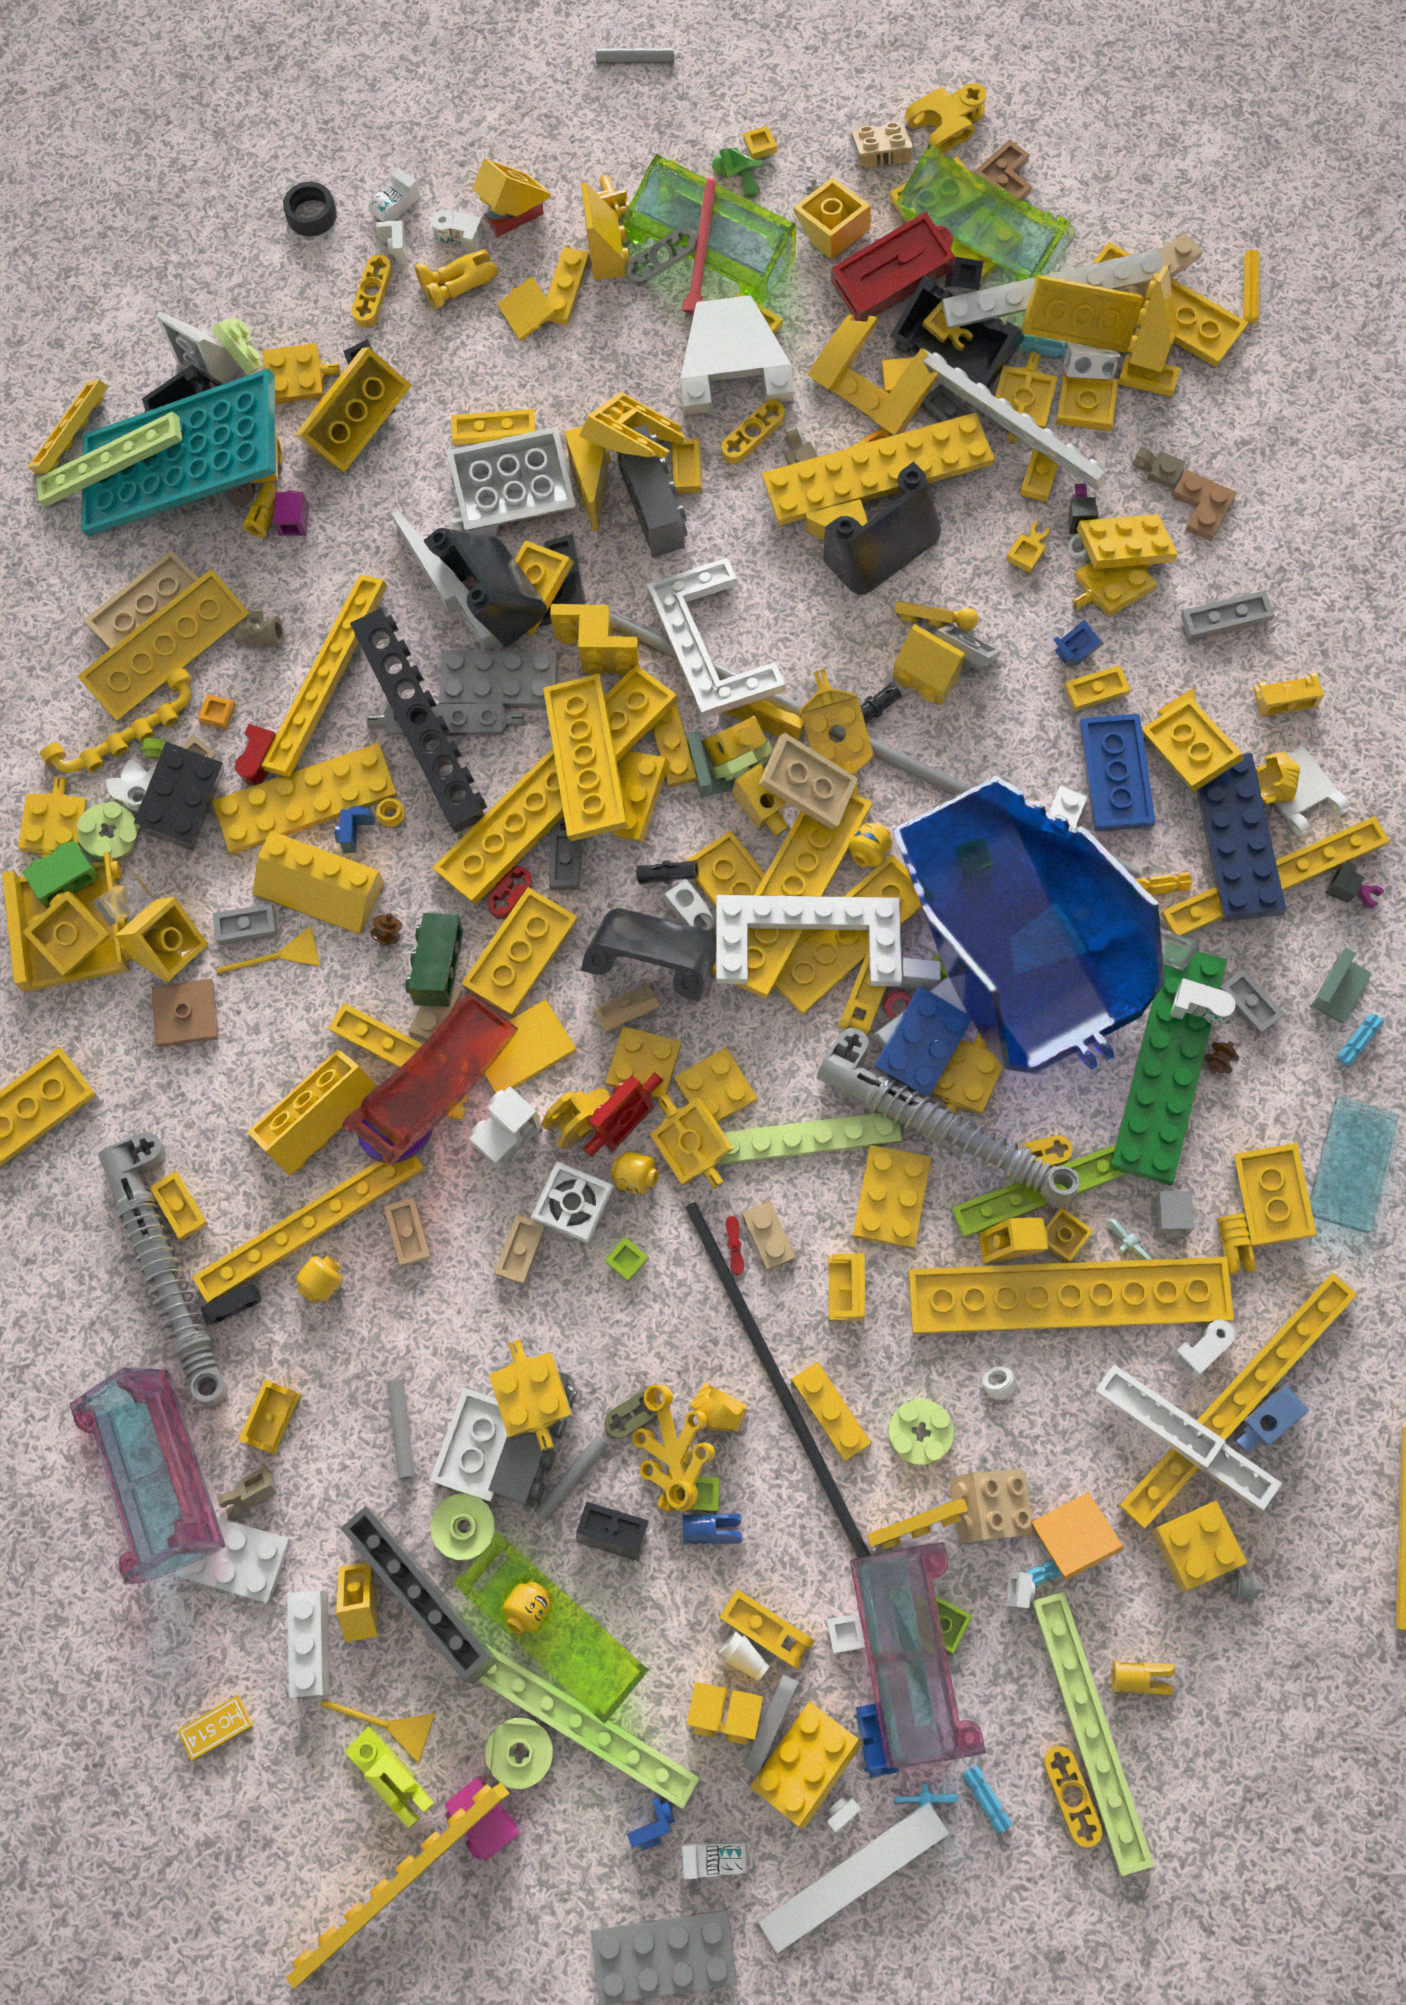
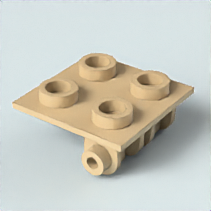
[851,122,913,169]

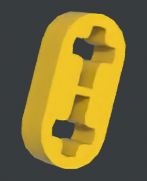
[1018,1135,1073,1168]

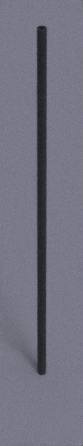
[685,1202,961,1742]

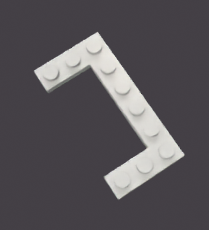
[647,558,786,719]
[716,895,902,986]

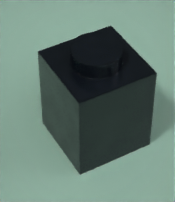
[944,257,984,292]

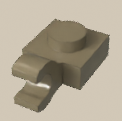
[784,425,818,465]
[1132,447,1186,489]
[218,1466,277,1520]

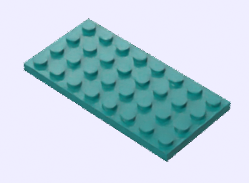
[81,368,276,536]

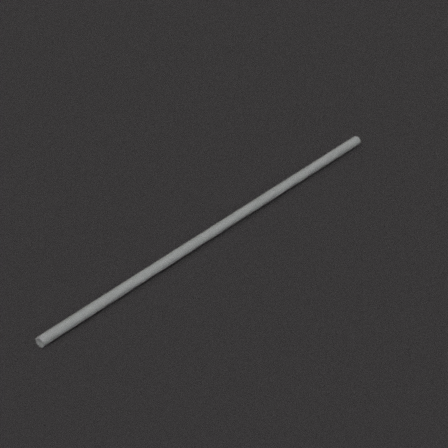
[594,604,1141,881]

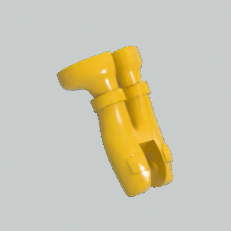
[414,249,499,310]

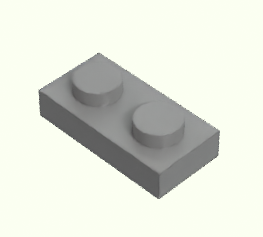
[213,903,278,945]
[1220,968,1285,1036]

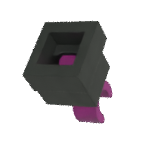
[1069,483,1099,534]
[1325,860,1384,909]

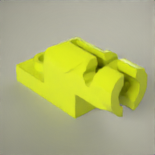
[344,1726,435,1829]

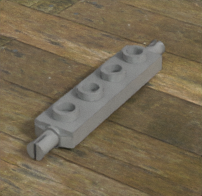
[367,703,524,735]

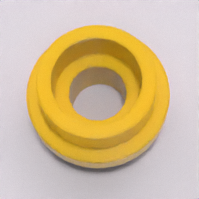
[376,798,406,827]

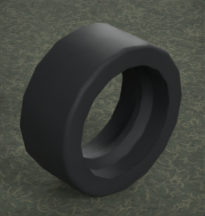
[283,181,337,237]

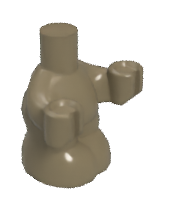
[234,611,285,647]

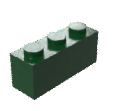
[405,913,464,1007]

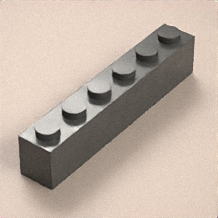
[341,1506,499,1684]

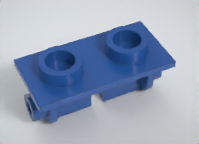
[854,1702,899,1778]

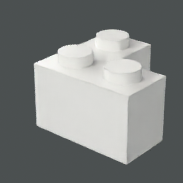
[469,1086,542,1170]

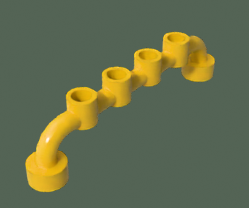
[39,668,192,773]

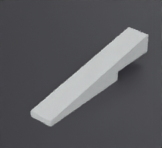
[391,510,501,651]
[1095,1365,1282,1515]
[758,1802,950,1954]

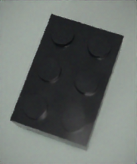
[134,742,224,851]

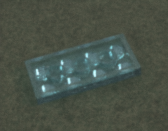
[1310,1096,1400,1234]

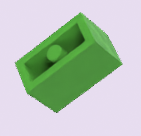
[22,840,100,909]

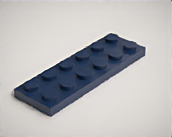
[1196,753,1286,922]

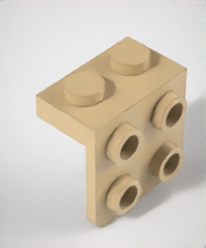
[949,1469,1034,1544]

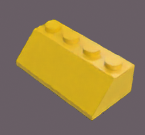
[294,347,412,473]
[252,831,385,935]
[247,1049,381,1176]

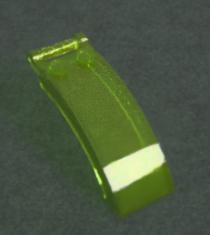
[453,1532,649,1724]

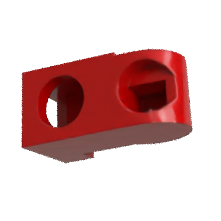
[234,724,276,786]

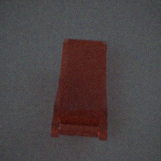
[342,992,518,1166]

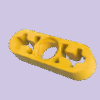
[351,254,392,328]
[721,400,785,464]
[1043,1746,1102,1848]

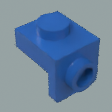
[1053,620,1104,666]
[335,806,375,853]
[627,1797,675,1851]

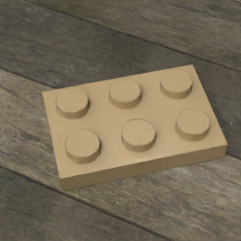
[758,733,858,830]

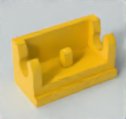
[1253,672,1325,717]
[829,1253,865,1321]
[238,1379,301,1455]

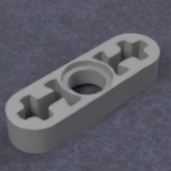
[627,227,698,283]
[743,1674,798,1775]

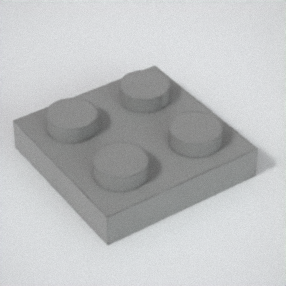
[934,624,1002,669]

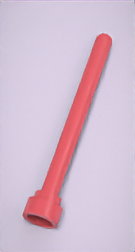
[682,177,716,314]

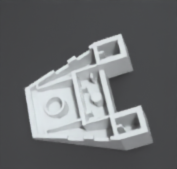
[680,295,795,416]

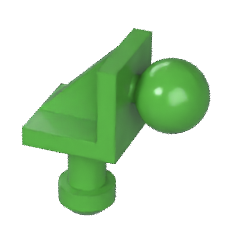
[712,147,763,197]

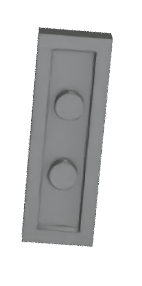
[1180,590,1274,641]

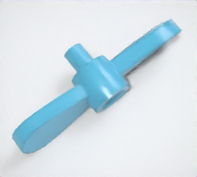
[894,1783,959,1807]

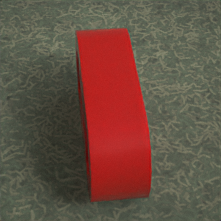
[487,866,533,919]

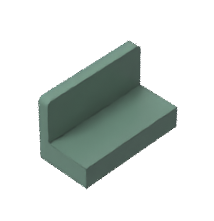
[687,731,734,798]
[1311,948,1371,1023]

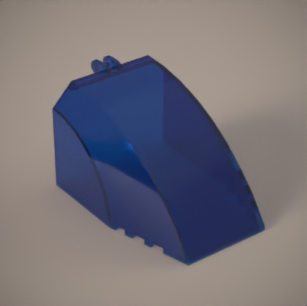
[892,776,1165,1074]

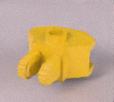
[541,1087,610,1149]

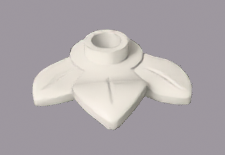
[106,759,156,812]

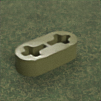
[604,1391,658,1439]

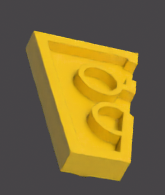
[613,751,670,843]

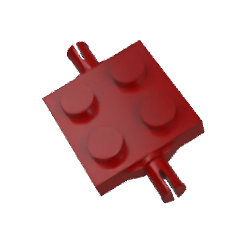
[582,1072,664,1158]

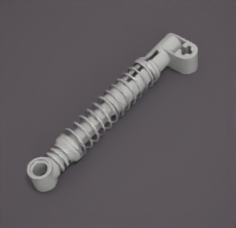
[817,1028,1080,1208]
[98,1132,227,1407]

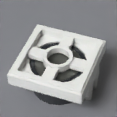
[530,1161,614,1244]

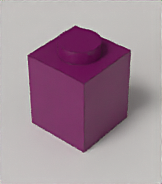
[273,490,309,536]

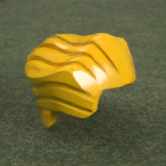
[1256,752,1300,804]
[689,1383,747,1432]

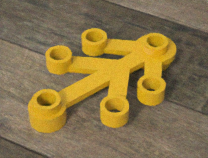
[632,1384,715,1511]

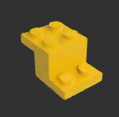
[550,604,640,676]

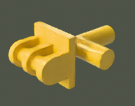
[597,175,633,219]

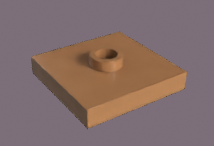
[152,979,218,1047]

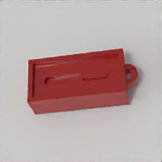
[831,211,955,322]

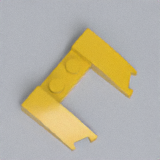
[807,315,939,435]
[579,392,685,458]

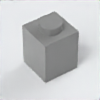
[1155,1191,1194,1240]

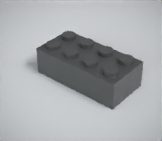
[616,424,688,558]
[488,1372,578,1508]

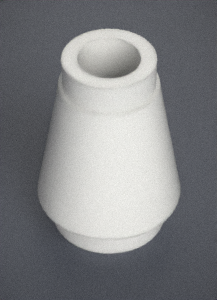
[719,1632,769,1681]

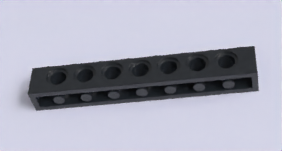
[350,608,488,833]

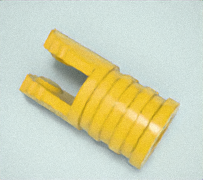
[242,482,278,538]
[1216,1213,1257,1274]
[1111,1660,1175,1696]

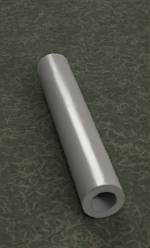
[596,48,674,63]
[388,1380,415,1479]
[534,1435,609,1522]

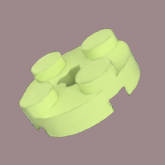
[77,801,138,861]
[888,1399,954,1466]
[485,1718,554,1789]

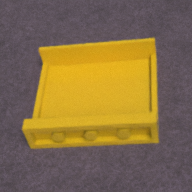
[2,852,132,992]

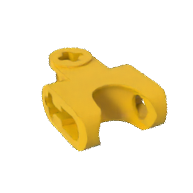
[904,83,986,157]

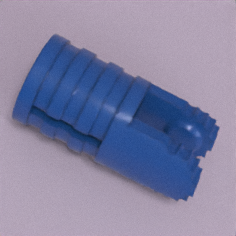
[682,1513,742,1545]

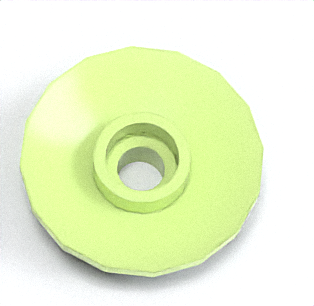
[430,1493,495,1560]

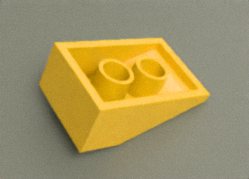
[581,182,629,280]
[564,426,612,531]

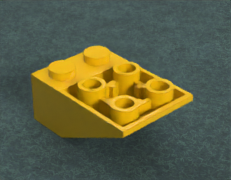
[1127,266,1178,373]

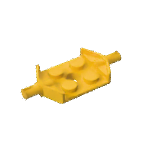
[799,669,874,795]

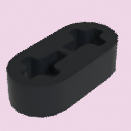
[200,1284,262,1325]

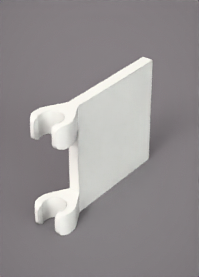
[1274,746,1350,838]

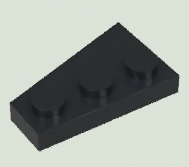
[538,534,586,627]

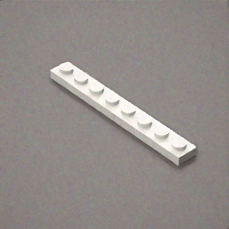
[941,249,1163,329]
[923,349,1105,491]

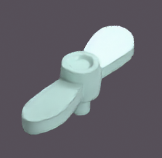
[1106,1218,1152,1260]

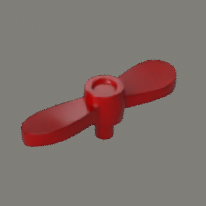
[725,1216,744,1275]

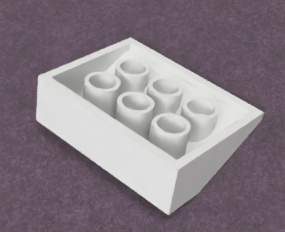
[447,427,576,532]

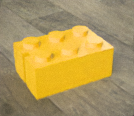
[687,1682,763,1745]

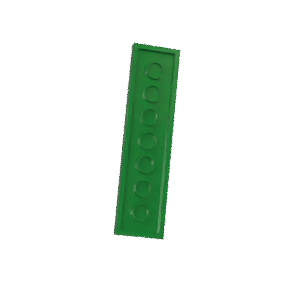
[1110,943,1227,1186]

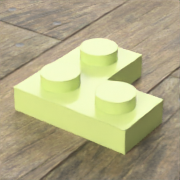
[210,318,263,375]
[710,742,773,781]

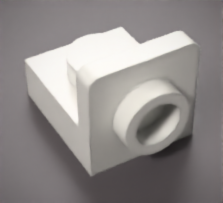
[376,220,407,265]

